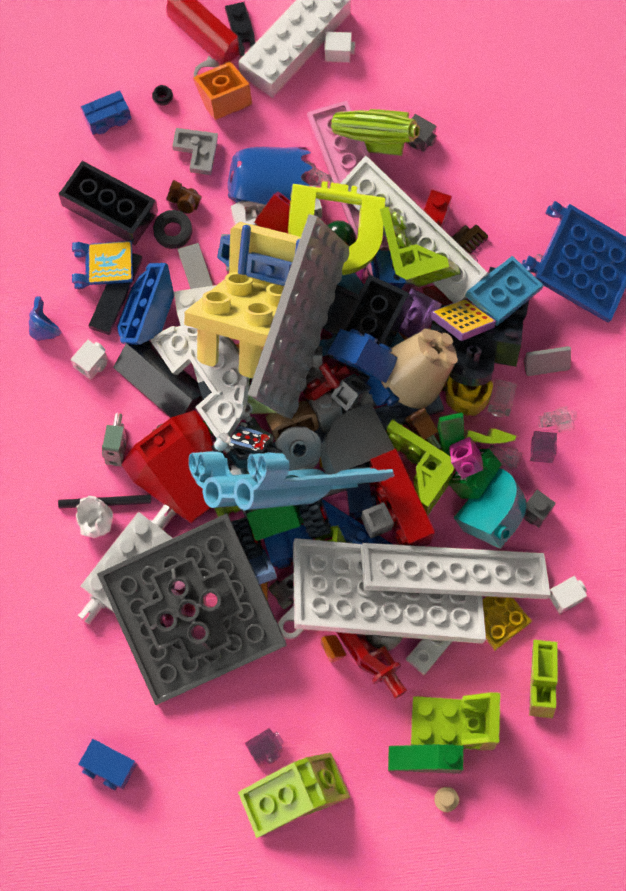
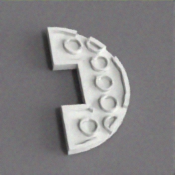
[150,325,249,438]

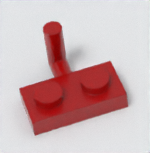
[303,363,350,401]

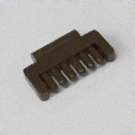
[452,224,488,254]

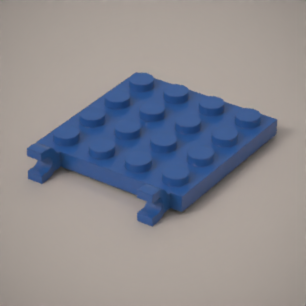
[521,201,626,323]

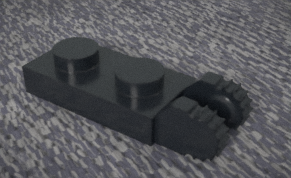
[224,1,256,57]

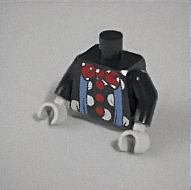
[214,402,283,469]

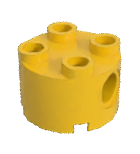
[445,376,493,416]

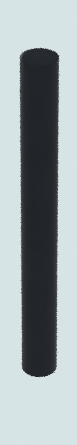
[58,495,152,509]

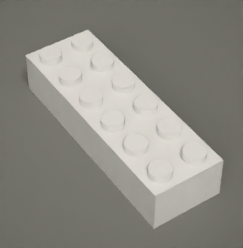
[239,0,351,98]

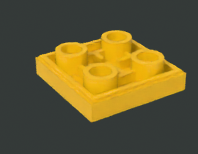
[482,596,532,651]

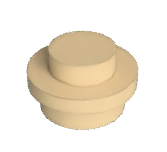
[434,787,459,812]

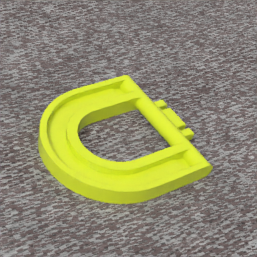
[288,181,385,275]

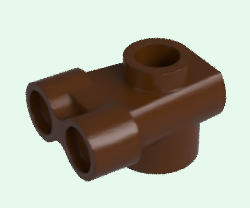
[166,180,202,214]

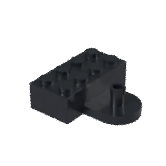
[322,275,414,379]
[430,305,524,386]

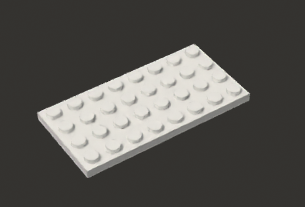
[293,538,486,644]

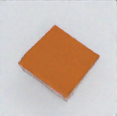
[321,635,346,663]

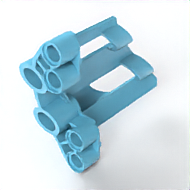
[189,451,394,510]

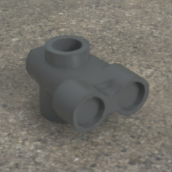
[268,573,294,609]

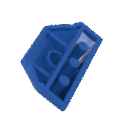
[117,263,174,344]

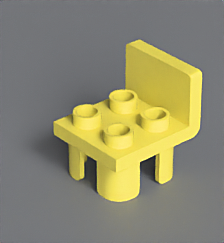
[184,222,301,378]

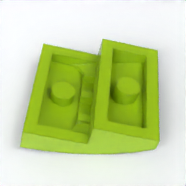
[464,428,516,444]

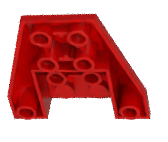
[121,410,214,523]

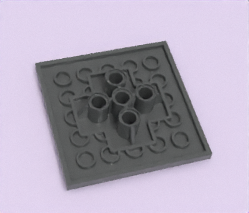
[97,514,287,706]

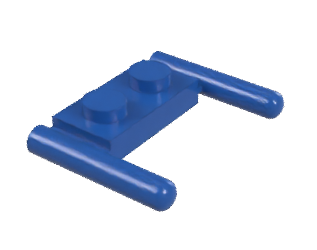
[238,225,301,286]

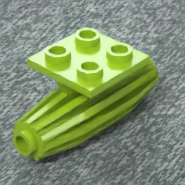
[331,109,420,156]

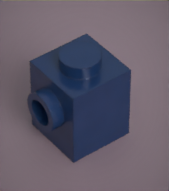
[346,483,376,521]

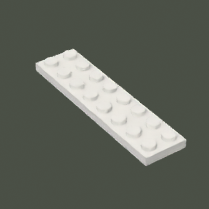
[340,156,489,303]
[361,543,550,599]

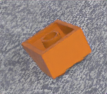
[193,62,253,120]

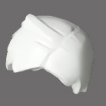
[76,495,113,538]

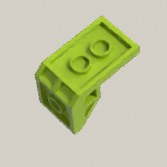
[380,206,461,287]
[387,420,454,516]
[411,692,500,751]
[238,752,351,838]

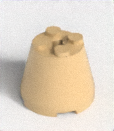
[382,329,458,409]

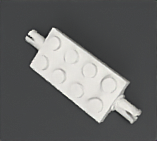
[78,505,176,625]

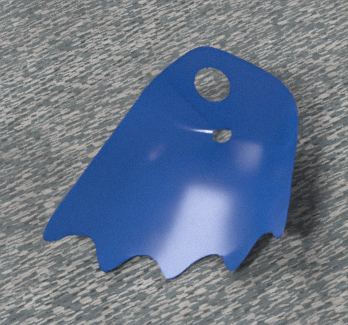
[227,147,312,205]

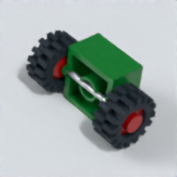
[231,499,331,560]

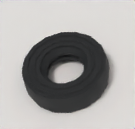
[153,210,192,249]

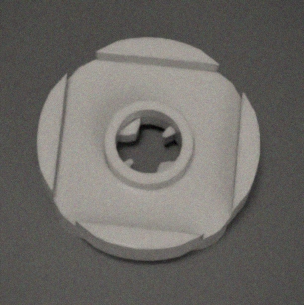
[276,426,322,471]

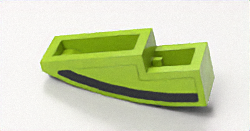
[529,640,558,718]

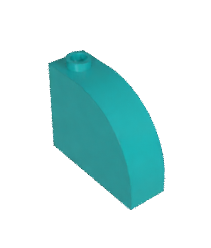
[453,468,526,549]

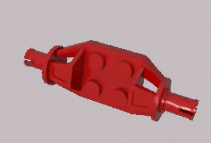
[336,632,407,699]

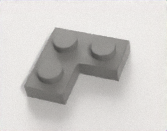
[172,128,219,175]

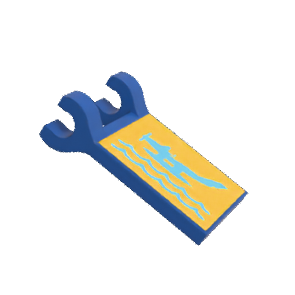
[72,241,133,289]

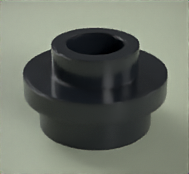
[152,85,173,106]

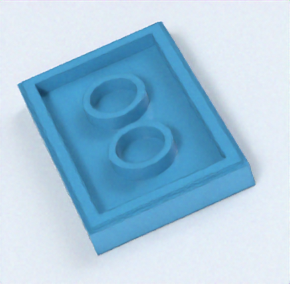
[465,256,544,326]

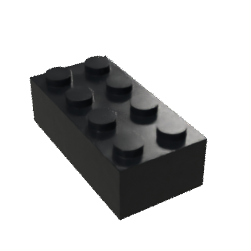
[58,160,158,246]

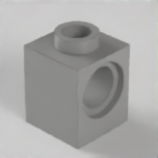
[361,502,394,539]

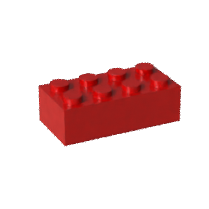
[369,449,435,546]

